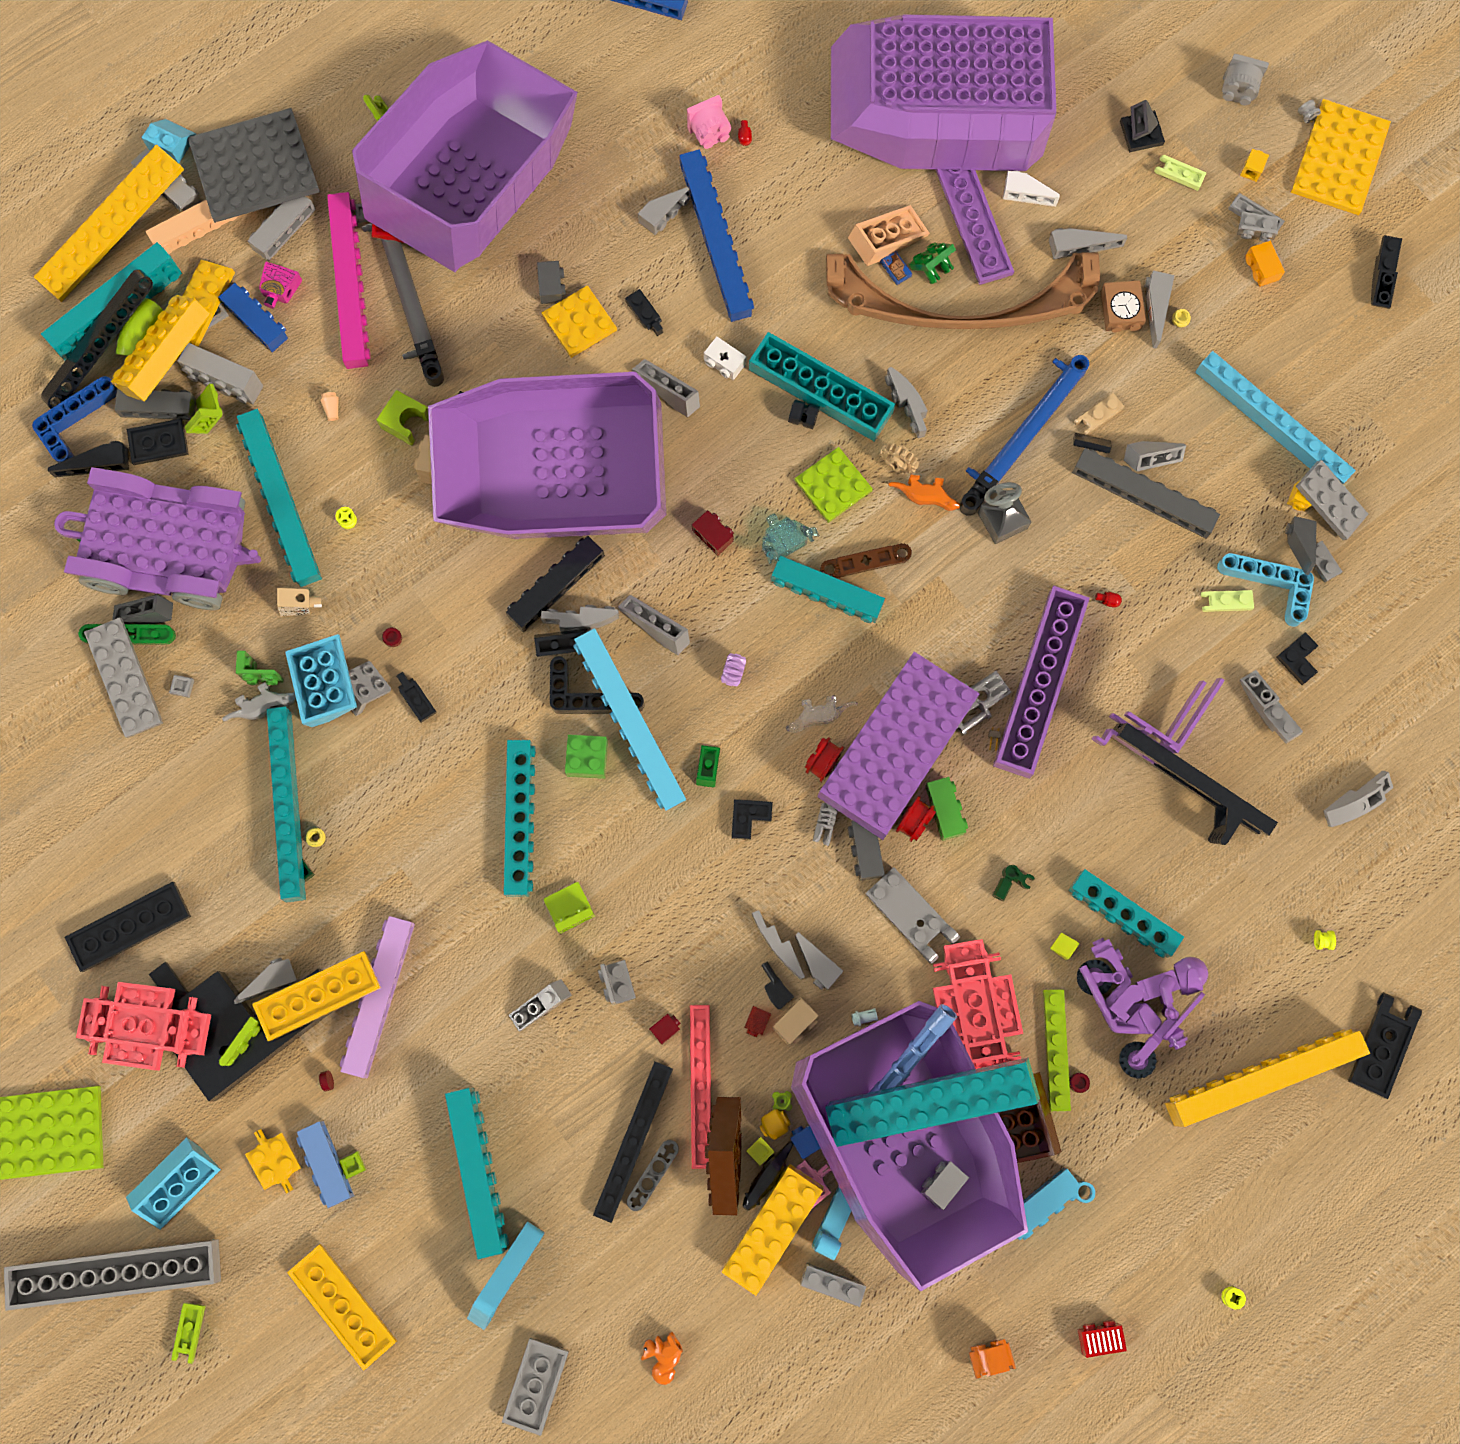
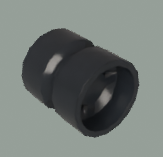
[788,399,820,430]

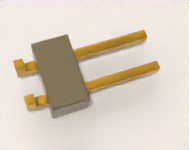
[988,727,1001,751]

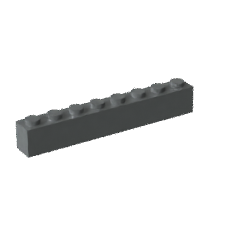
[1072,448,1220,539]

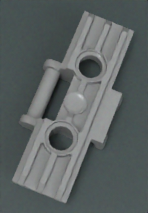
[957,671,1012,735]

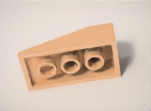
[848,205,930,266]

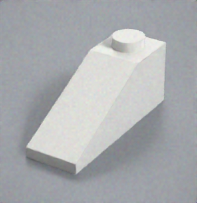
[1003,171,1060,207]

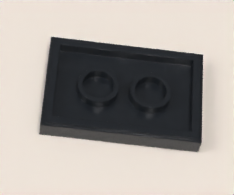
[126,418,189,465]

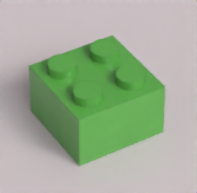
[565,735,608,779]

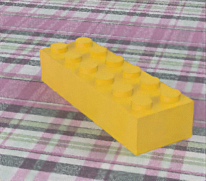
[111,295,210,401]
[722,1163,824,1296]

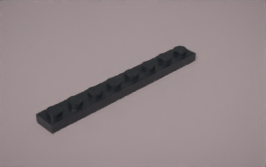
[593,1061,673,1223]

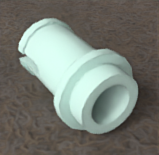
[852,1008,878,1026]

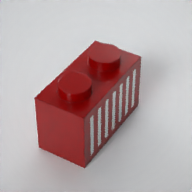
[1077,1320,1127,1358]

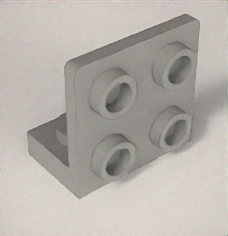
[1237,212,1279,242]
[348,661,391,716]
[598,960,636,1005]

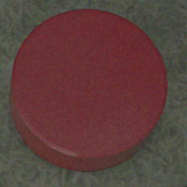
[382,627,402,647]
[319,1070,334,1092]
[1069,1073,1090,1093]

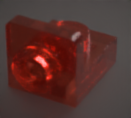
[744,1006,771,1038]

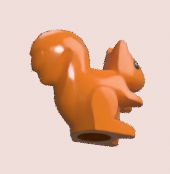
[641,1332,683,1385]

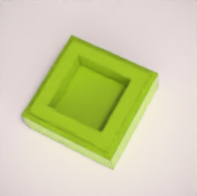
[339,1151,366,1179]

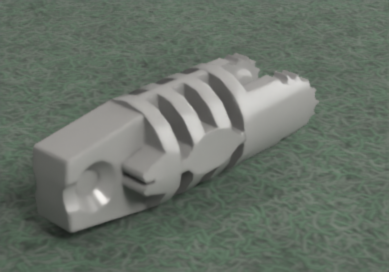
[813,802,838,846]

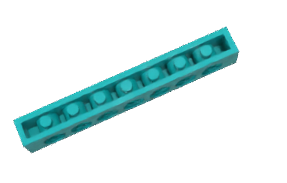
[504,740,536,897]

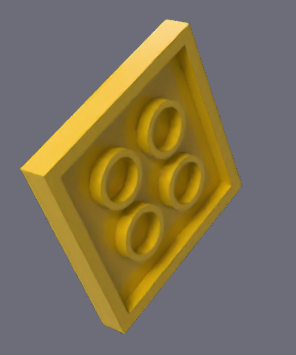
[542,285,617,358]

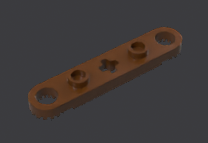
[820,543,912,578]

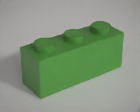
[925,777,968,841]

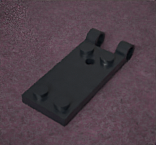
[1348,992,1422,1099]

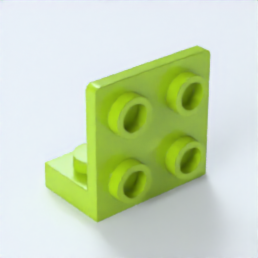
[185,383,222,434]
[544,882,596,934]

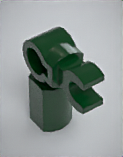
[992,865,1035,901]

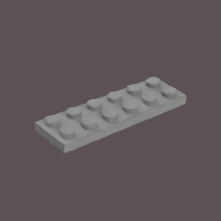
[84,617,163,738]

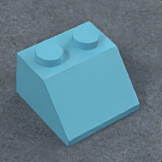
[141,119,197,164]

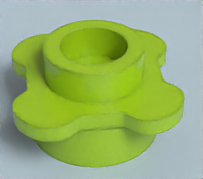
[772,1091,792,1111]

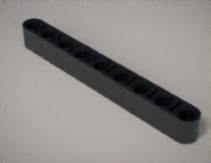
[41,270,153,409]

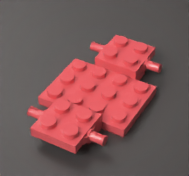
[932,939,1023,1069]
[76,982,211,1071]

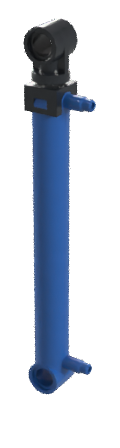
[960,355,1089,516]

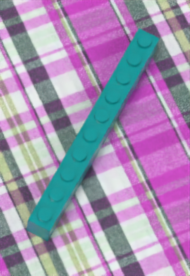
[236,408,322,587]
[267,707,306,903]

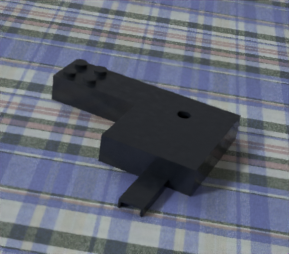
[149,962,333,1102]

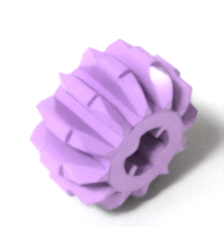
[721,653,746,687]

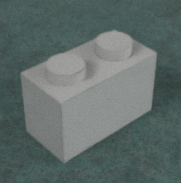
[920,1161,969,1210]

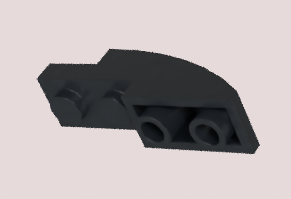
[1371,235,1403,309]

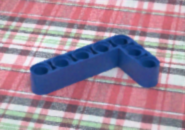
[32,376,118,463]

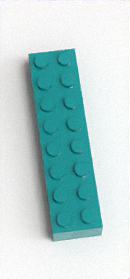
[41,242,182,361]
[749,332,895,442]
[445,1088,509,1259]

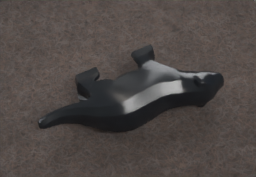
[743,1141,794,1211]

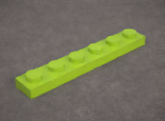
[1043,990,1071,1111]

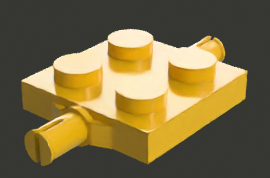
[245,1129,302,1194]

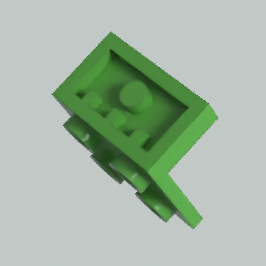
[236,651,284,685]

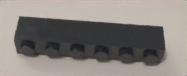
[506,536,605,633]

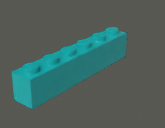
[771,556,885,623]

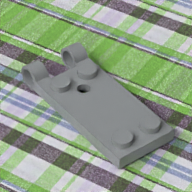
[865,867,960,964]

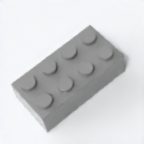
[177,343,263,404]

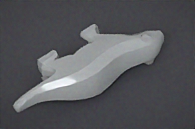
[222,683,296,721]

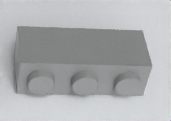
[800,1263,866,1307]

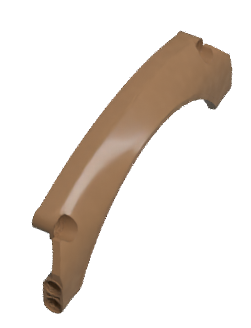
[826,252,1100,329]

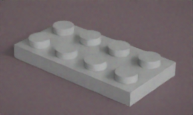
[1296,460,1368,540]
[502,1337,569,1436]

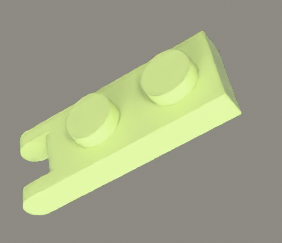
[1154,155,1206,191]
[1201,590,1254,612]

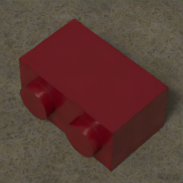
[692,510,734,556]

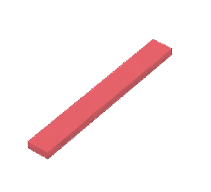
[690,1005,711,1169]

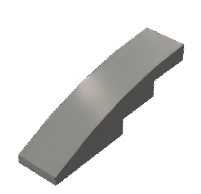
[752,910,805,980]

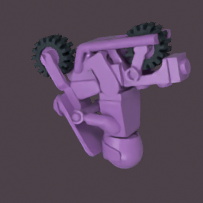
[1077,938,1208,1079]

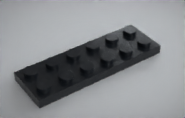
[65,882,191,972]

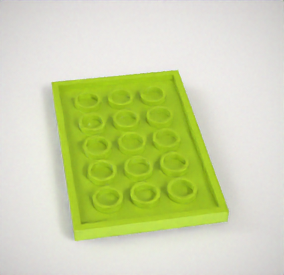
[0,1086,104,1180]

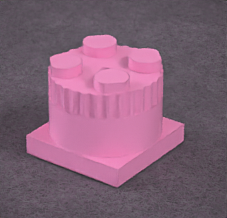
[687,95,731,149]

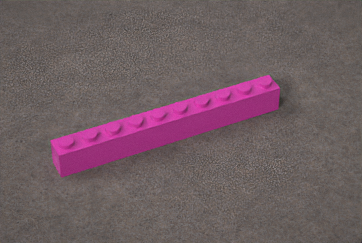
[327,192,371,369]

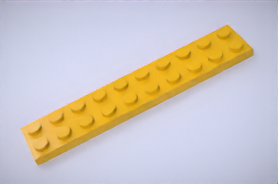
[34,144,184,302]

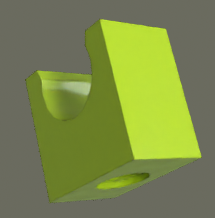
[376,390,429,446]

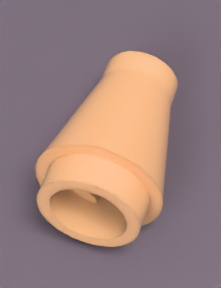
[320,392,339,421]

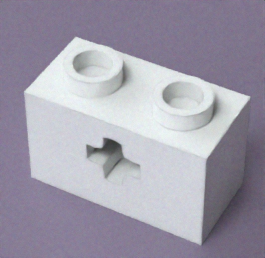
[704,337,746,380]

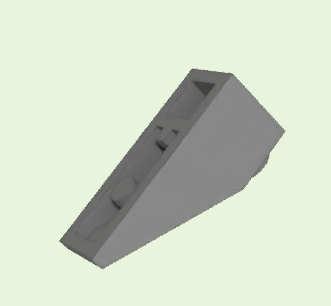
[1124,441,1186,472]
[795,932,843,990]
[234,958,297,1004]

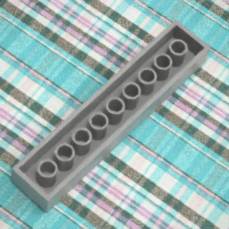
[4,1239,221,1311]

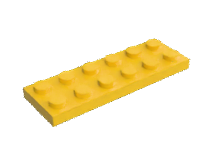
[175,260,235,361]
[252,951,381,1041]
[287,1244,397,1371]

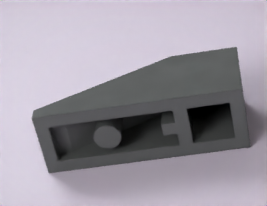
[1285,516,1317,575]
[112,594,173,624]

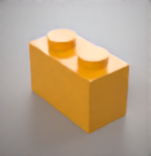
[1245,240,1285,287]

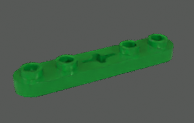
[78,624,176,645]

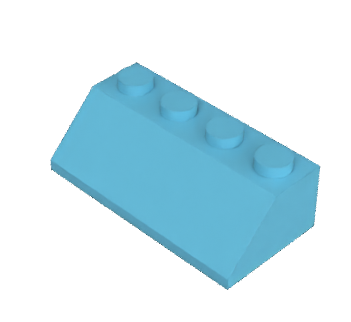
[126,1137,221,1230]

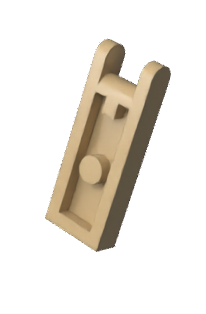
[1074,393,1125,435]

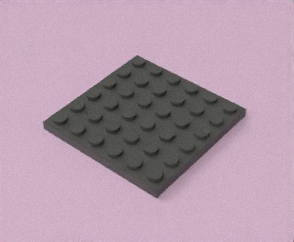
[188,108,320,223]

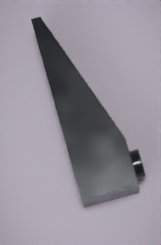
[48,441,129,478]

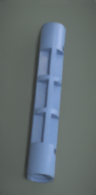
[869,1004,957,1093]

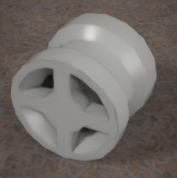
[1298,100,1321,123]

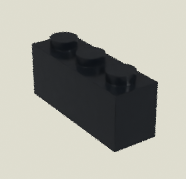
[534,628,591,657]

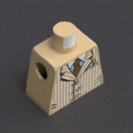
[277,588,322,617]

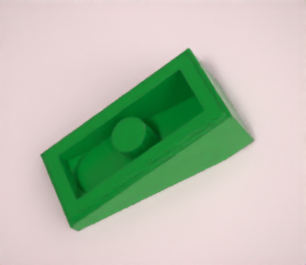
[696,745,720,788]

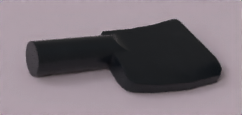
[761,961,794,1009]

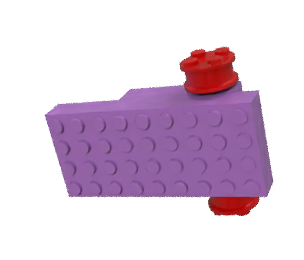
[805,652,980,842]

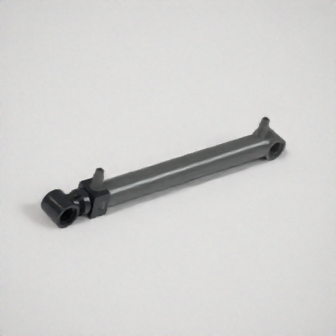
[362,223,444,387]

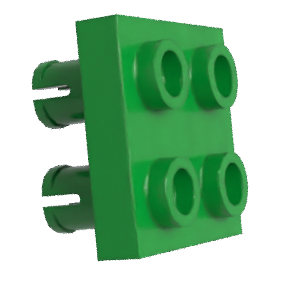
[909,242,956,284]

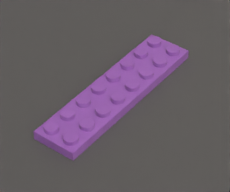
[935,169,1014,285]

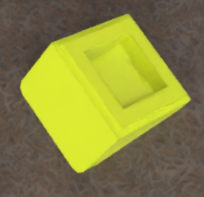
[1050,933,1080,960]

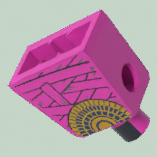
[259,262,302,309]

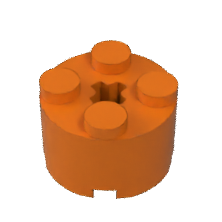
[969,1339,1016,1379]

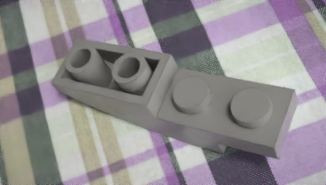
[885,367,927,439]
[541,605,619,632]
[1240,670,1303,744]
[1323,771,1393,827]

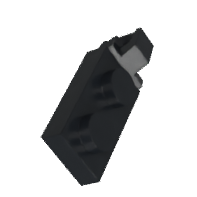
[625,289,663,337]
[396,672,437,723]

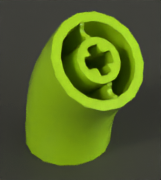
[115,298,163,356]

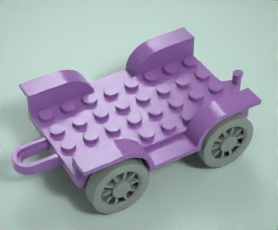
[54,467,261,611]

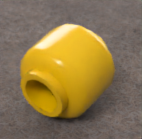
[759,1109,791,1140]

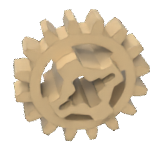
[879,443,919,474]

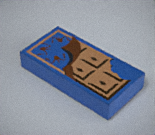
[880,251,912,285]

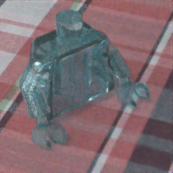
[762,514,820,564]

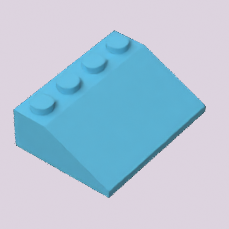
[285,634,357,727]

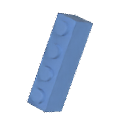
[296,1121,354,1208]

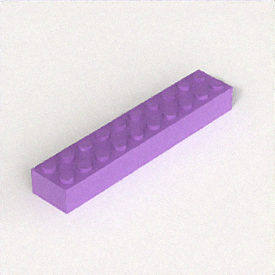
[993,586,1090,779]

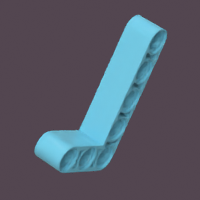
[1217,553,1314,627]
[812,1186,851,1261]
[467,1222,545,1330]

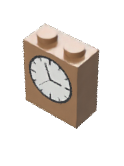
[1100,281,1146,333]

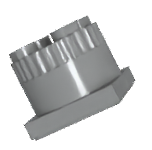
[1222,54,1269,106]

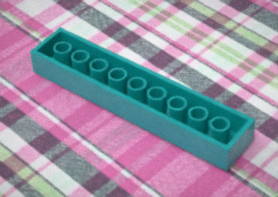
[825,1057,1040,1147]

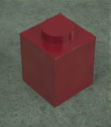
[649,1013,681,1045]

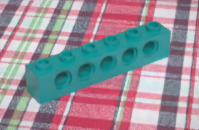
[1068,869,1184,958]

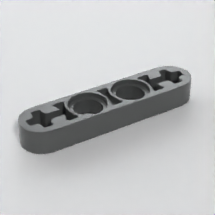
[627,1140,679,1211]

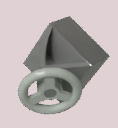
[978,482,1032,544]

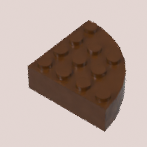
[705,1097,742,1216]

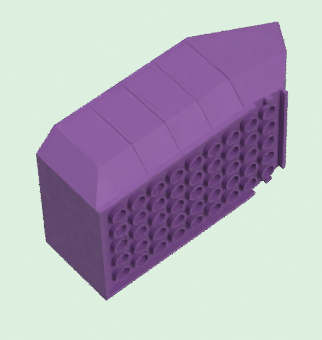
[831,14,1056,171]
[352,40,578,272]
[428,372,667,539]
[791,1001,1028,1291]

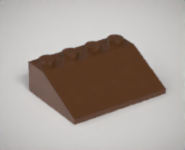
[998,1072,1062,1163]

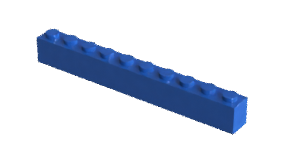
[679,149,754,322]

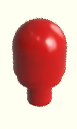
[738,120,752,146]
[1095,591,1122,608]

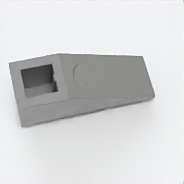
[638,187,690,235]
[509,979,572,1032]

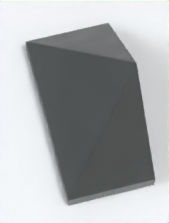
[1130,100,1158,140]

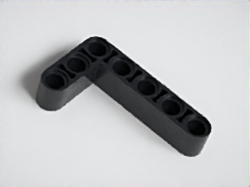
[550,656,645,714]

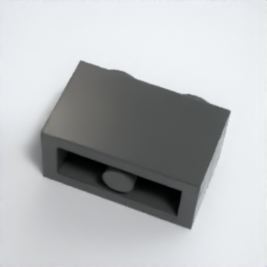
[537,261,566,304]

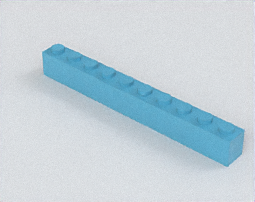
[1195,351,1356,484]
[573,628,687,811]

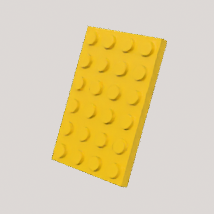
[1290,99,1391,216]

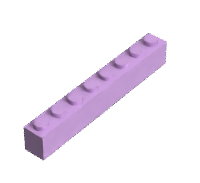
[340,916,415,1078]

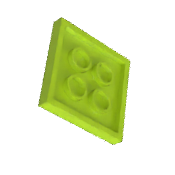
[794,447,873,523]

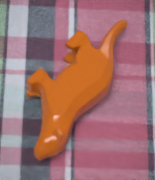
[888,475,960,511]

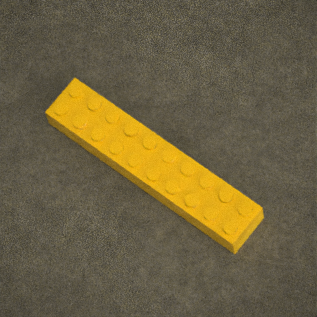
[1165,1029,1370,1127]

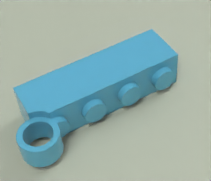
[1017,1168,1096,1240]

